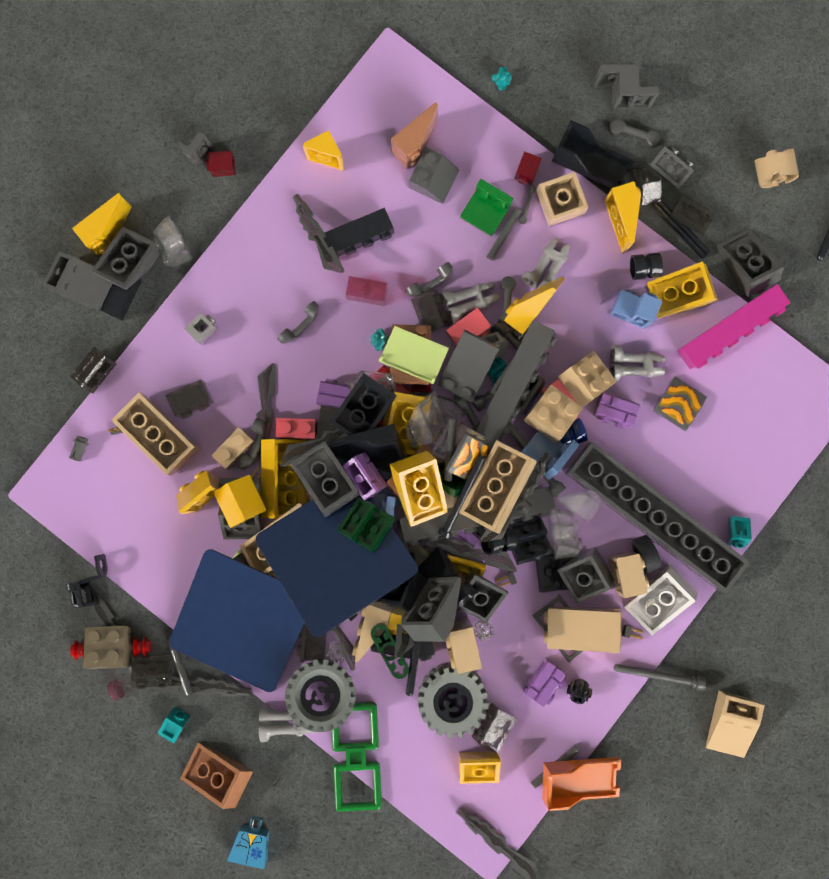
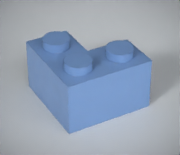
[609,289,662,329]

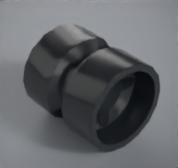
[630,253,663,280]
[480,526,517,555]

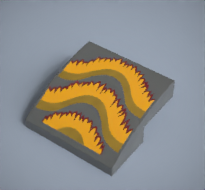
[653,376,707,431]
[445,434,493,480]

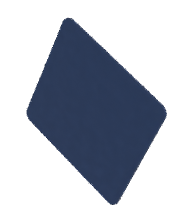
[255,494,418,637]
[169,549,304,692]

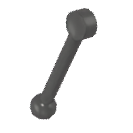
[519,186,536,224]

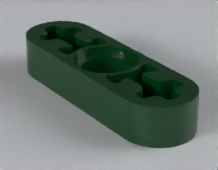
[371,623,409,679]

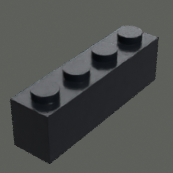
[314,208,394,263]

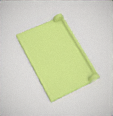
[379,326,449,384]

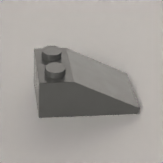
[91,227,160,290]
[717,229,784,297]
[438,330,500,402]
[290,441,359,518]
[401,577,461,642]

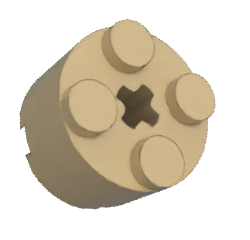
[755,149,799,188]

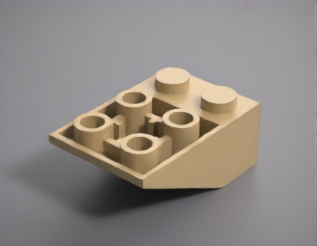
[352,605,390,663]
[705,691,765,758]

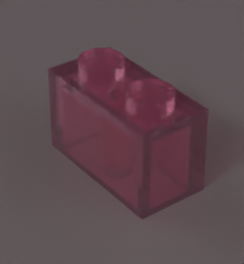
[346,276,388,306]

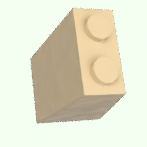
[544,607,622,653]

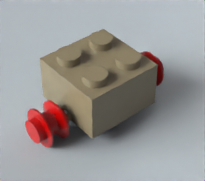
[70,626,151,669]

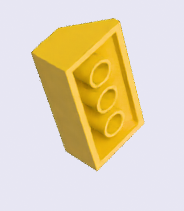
[261,439,307,519]

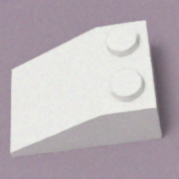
[624,564,698,635]

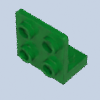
[460,179,514,236]

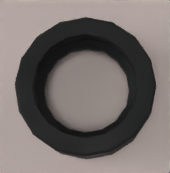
[631,535,662,575]

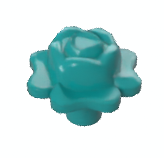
[492,67,512,90]
[370,328,389,351]

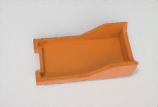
[542,757,621,811]

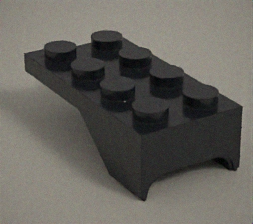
[552,120,635,189]
[317,424,407,472]

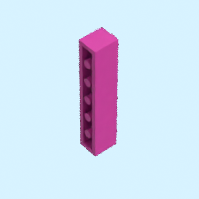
[677,284,791,369]

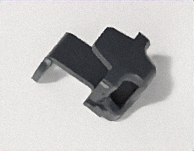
[66,554,108,608]

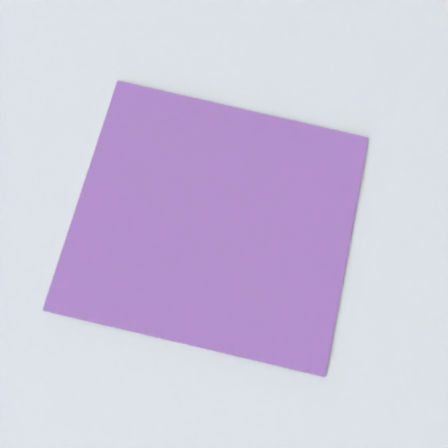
[8,28,829,879]

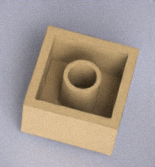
[536,172,588,226]
[558,351,617,407]
[523,384,583,444]
[608,551,649,598]

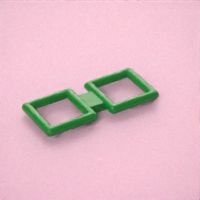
[331,702,382,812]

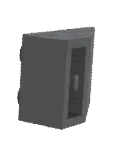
[42,251,113,311]

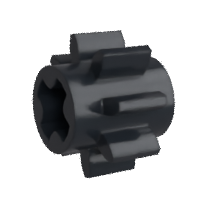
[567,679,593,704]

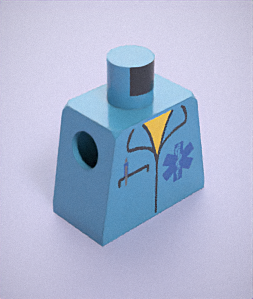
[227,816,269,869]

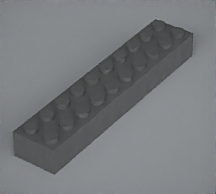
[565,442,750,594]

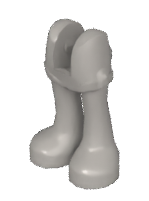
[522,237,570,295]
[441,282,500,325]
[609,345,665,381]
[259,704,313,742]

